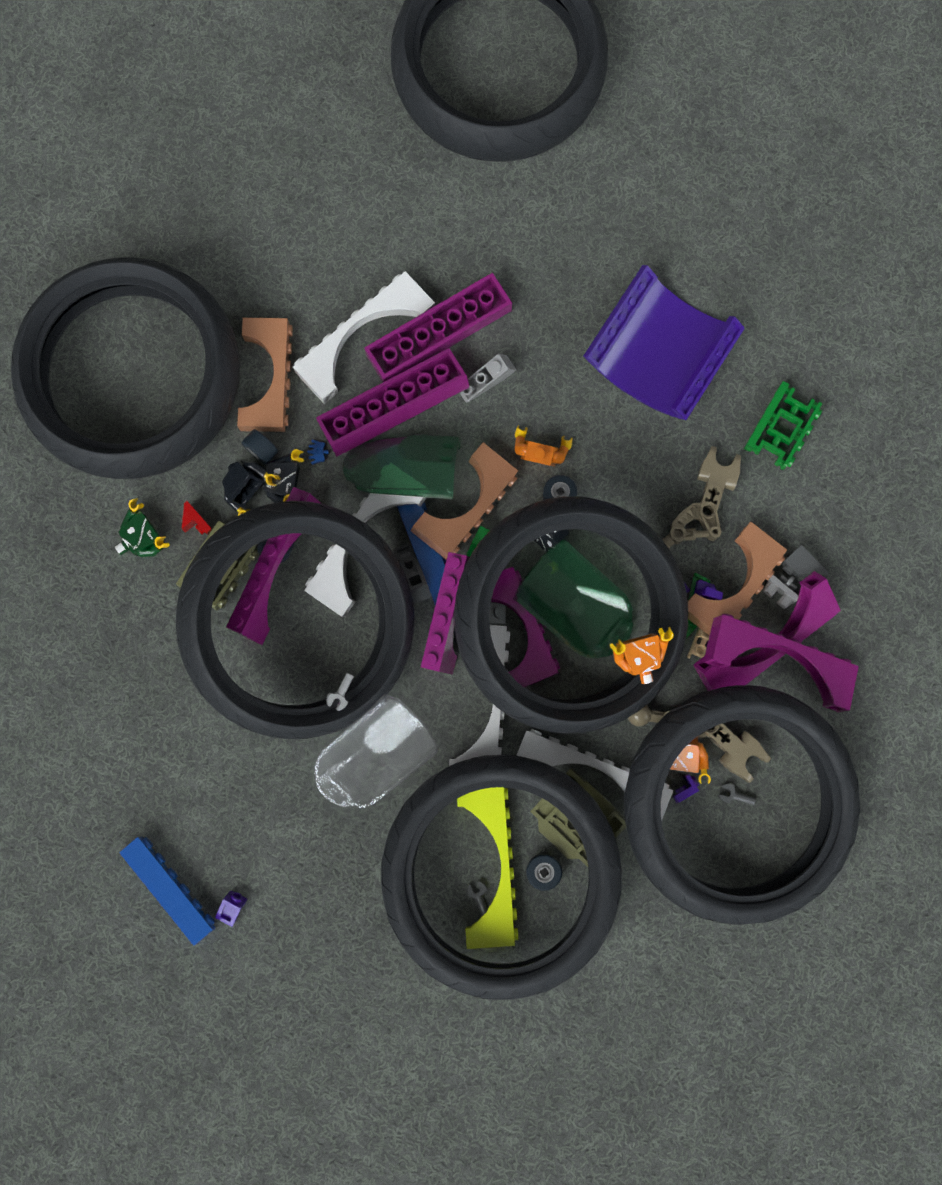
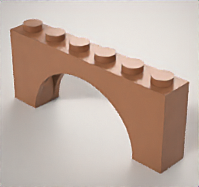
[237,318,293,432]
[411,443,518,560]
[688,522,787,636]

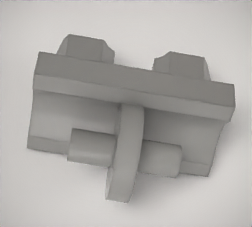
[763,575,799,609]

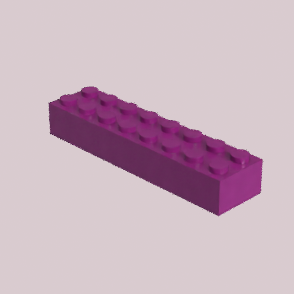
[364,273,512,382]
[316,348,469,457]

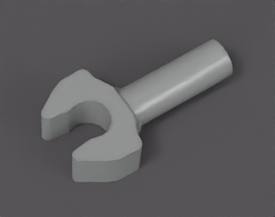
[327,673,354,711]

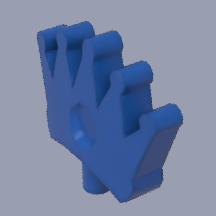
[307,440,329,465]

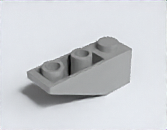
[460,354,516,403]

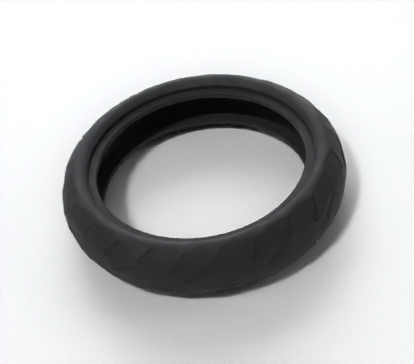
[624,685,860,925]
[381,755,622,1000]

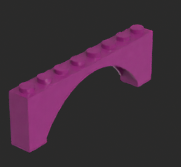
[226,487,322,645]
[693,571,841,691]
[703,614,859,712]

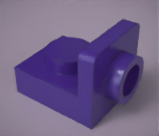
[694,580,723,600]
[672,774,699,803]
[215,890,247,927]

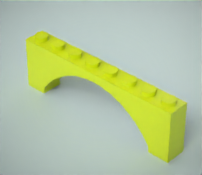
[457,787,518,949]

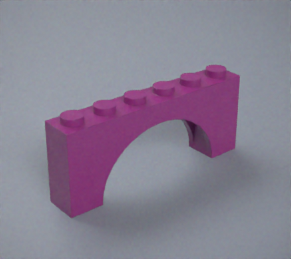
[421,552,470,675]
[491,567,560,688]

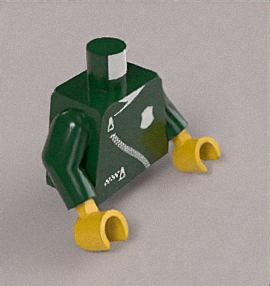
[114,498,170,557]

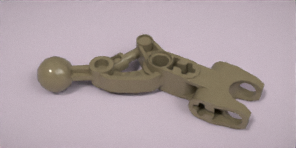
[662,446,742,548]
[628,705,771,783]

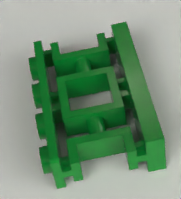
[743,381,823,470]

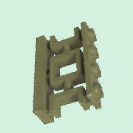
[176,521,259,611]

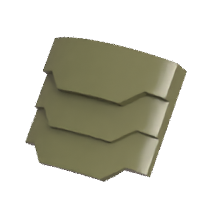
[530,768,626,867]

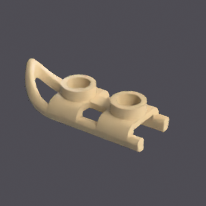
[687,628,709,659]

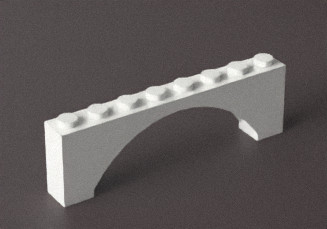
[293,271,435,404]
[304,463,431,617]
[449,625,510,766]
[516,729,673,821]

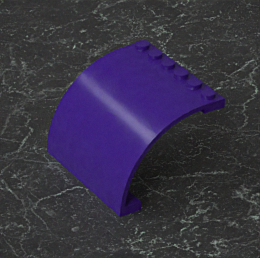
[583,265,745,420]

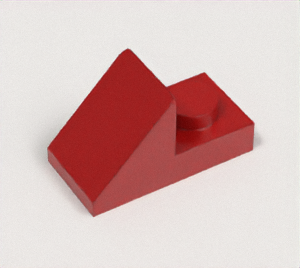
[182,501,212,535]

